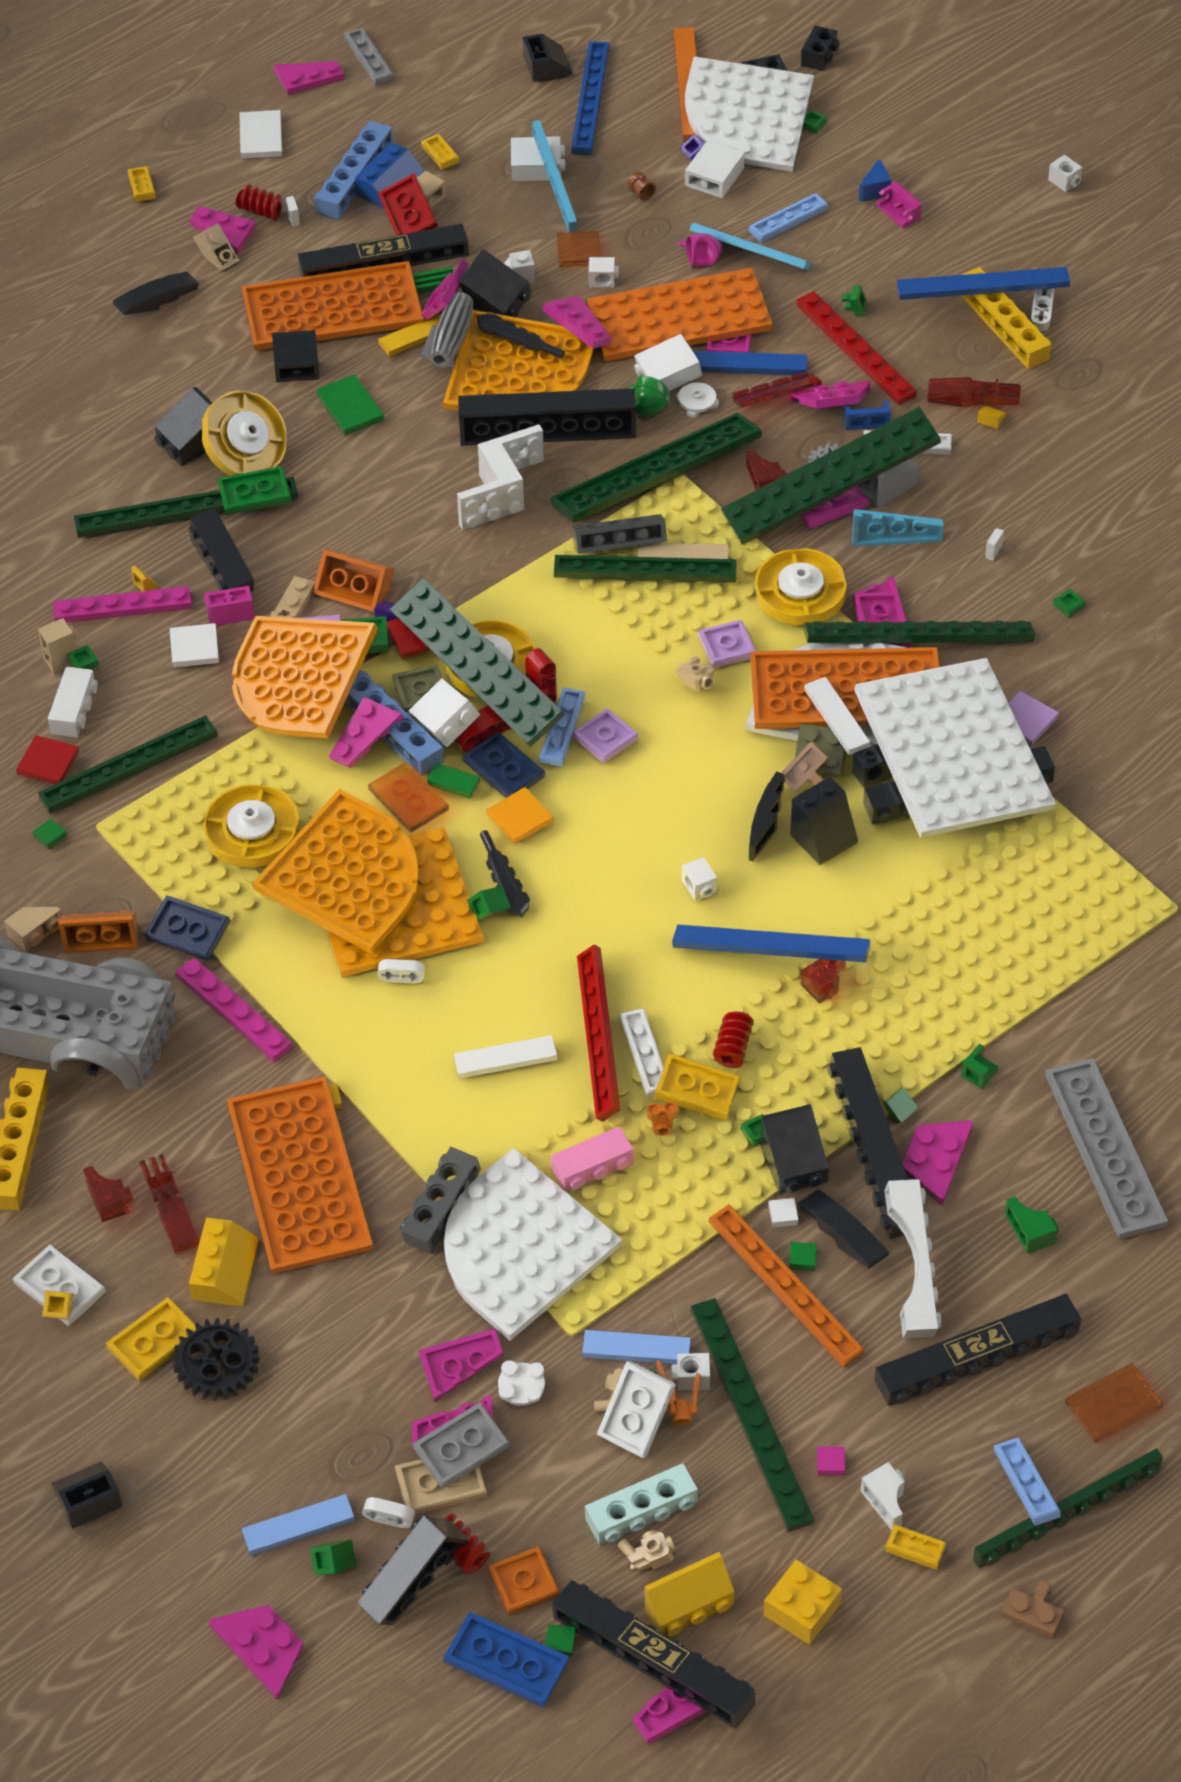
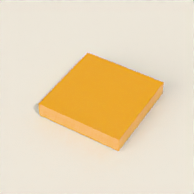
[486,787,553,844]

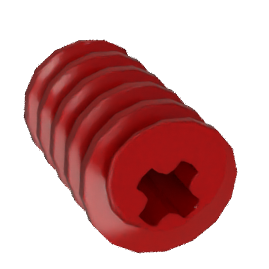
[236,184,282,221]
[713,1011,754,1069]
[445,1513,491,1574]

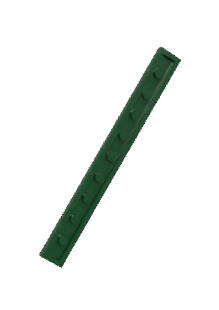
[74,477,298,538]
[804,620,1035,643]
[691,1298,814,1532]

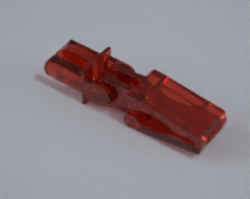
[927,377,1021,409]
[139,1154,199,1254]

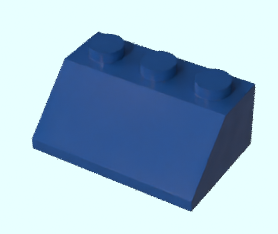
[355,142,425,209]

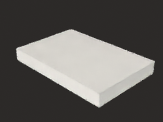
[240,110,282,159]
[13,1245,106,1326]
[597,1361,676,1458]

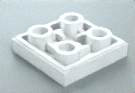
[170,623,219,668]

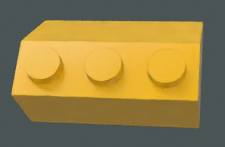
[189,1217,260,1307]
[645,1552,734,1637]

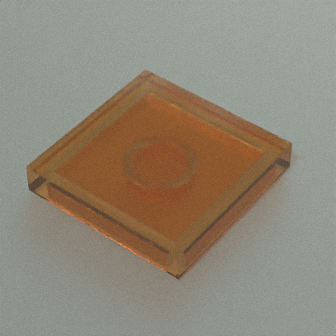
[557,231,601,267]

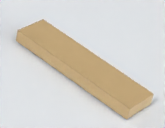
[638,543,729,559]

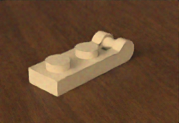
[270,576,315,618]

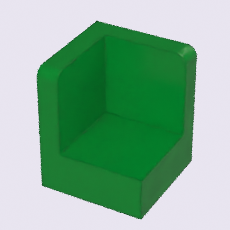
[467,886,511,922]
[961,1044,999,1089]
[310,1539,356,1575]

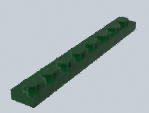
[554,555,737,582]
[38,715,218,814]
[973,1448,1163,1569]

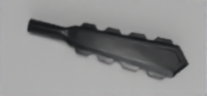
[477,313,565,359]
[480,830,530,917]

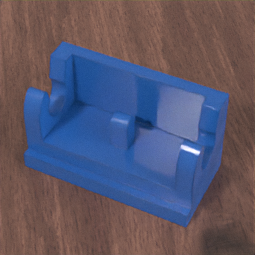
[843,400,891,430]

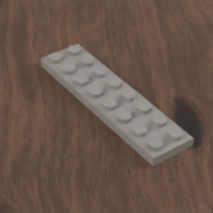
[1045,1058,1168,1240]

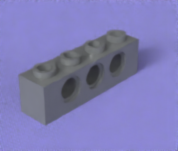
[572,514,667,554]
[401,1146,481,1254]

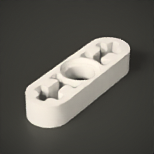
[1031,288,1055,331]

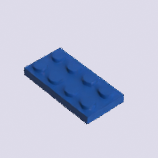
[443,1611,569,1708]

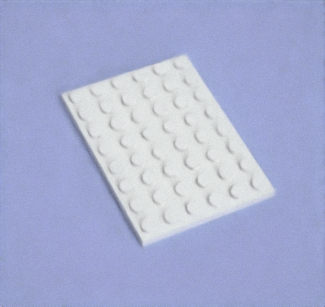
[854,658,1056,838]

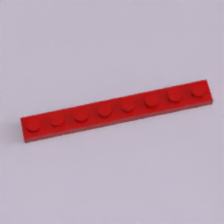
[796,291,917,405]
[577,944,621,1122]

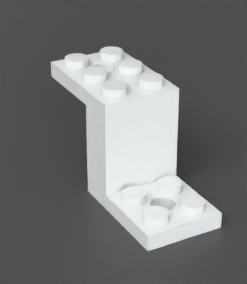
[457,425,544,530]

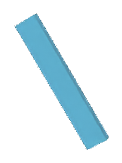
[532,120,577,234]
[690,223,812,271]

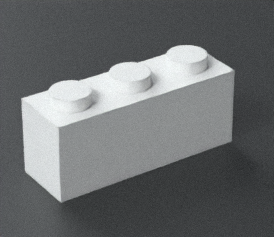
[48,667,98,738]

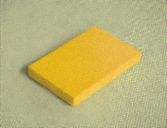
[654,1053,741,1121]
[106,1297,195,1382]

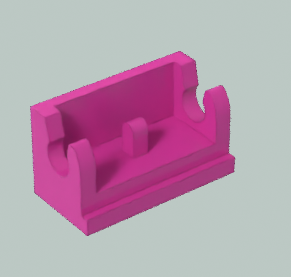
[877,181,922,228]
[204,586,255,626]

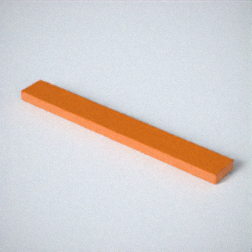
[674,27,698,141]
[709,1204,864,1368]

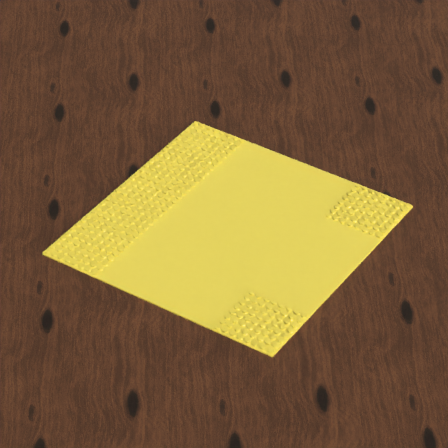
[96,474,1178,1337]

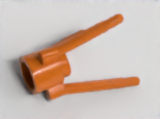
[656,1360,701,1426]

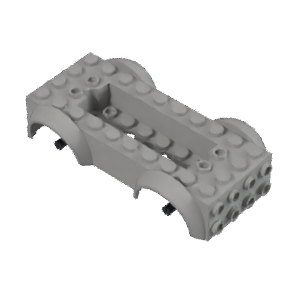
[0,934,177,1090]

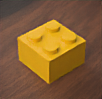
[764,1560,842,1645]

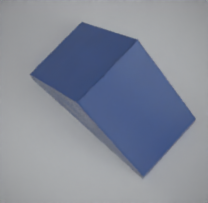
[859,160,891,202]

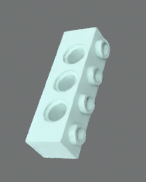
[585,1463,698,1545]

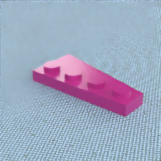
[543,295,611,349]

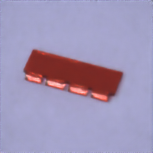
[732,372,822,408]

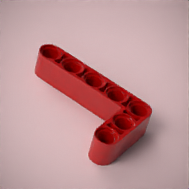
[454,648,557,752]

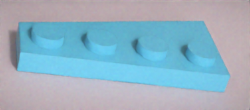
[852,509,944,547]

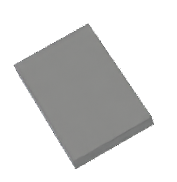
[412,1402,510,1489]

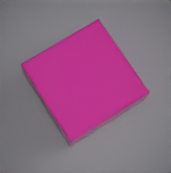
[817,1446,845,1475]

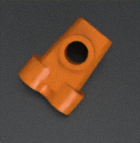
[647,1102,678,1136]

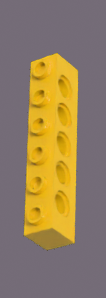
[961,267,1052,369]
[0,1068,50,1211]

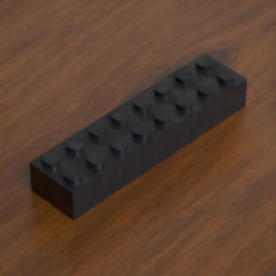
[458,388,636,446]

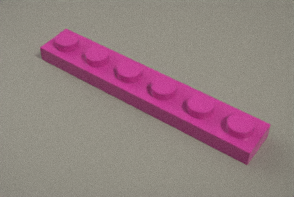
[53,586,192,623]
[175,958,293,1062]

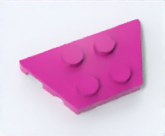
[421,259,469,320]
[788,381,871,409]
[852,576,911,648]
[902,1121,973,1205]
[208,1605,304,1700]

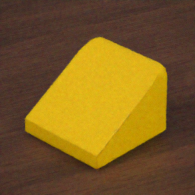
[977,406,1006,429]
[131,565,159,591]
[42,1290,74,1319]

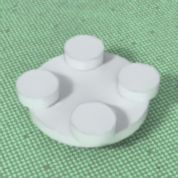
[676,382,719,417]
[498,1361,545,1406]

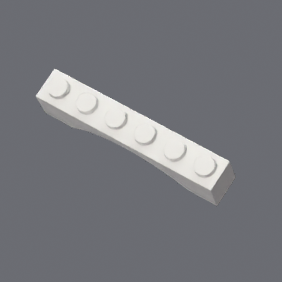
[885,1179,941,1339]

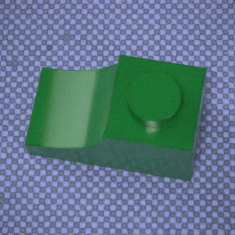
[1005,1196,1059,1254]

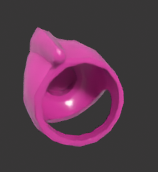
[678,233,723,267]

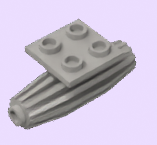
[421,293,473,368]

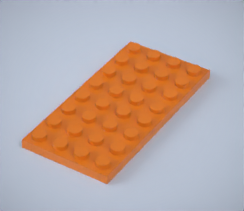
[241,261,424,351]
[587,267,773,362]
[750,647,939,729]
[227,1076,373,1274]

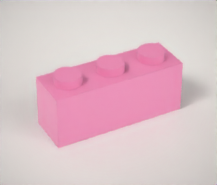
[551,1126,634,1192]

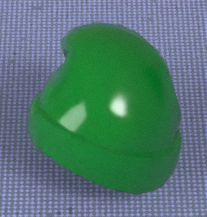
[628,376,670,417]

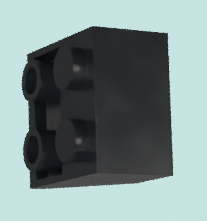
[523,34,572,81]
[272,330,319,382]
[51,1461,123,1529]

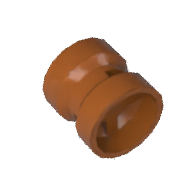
[627,172,656,201]

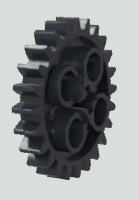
[173,1318,260,1401]

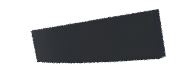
[112,271,199,315]
[749,771,785,862]
[799,1189,889,1269]

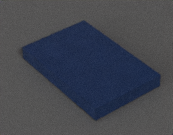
[463,732,545,798]
[144,895,231,961]

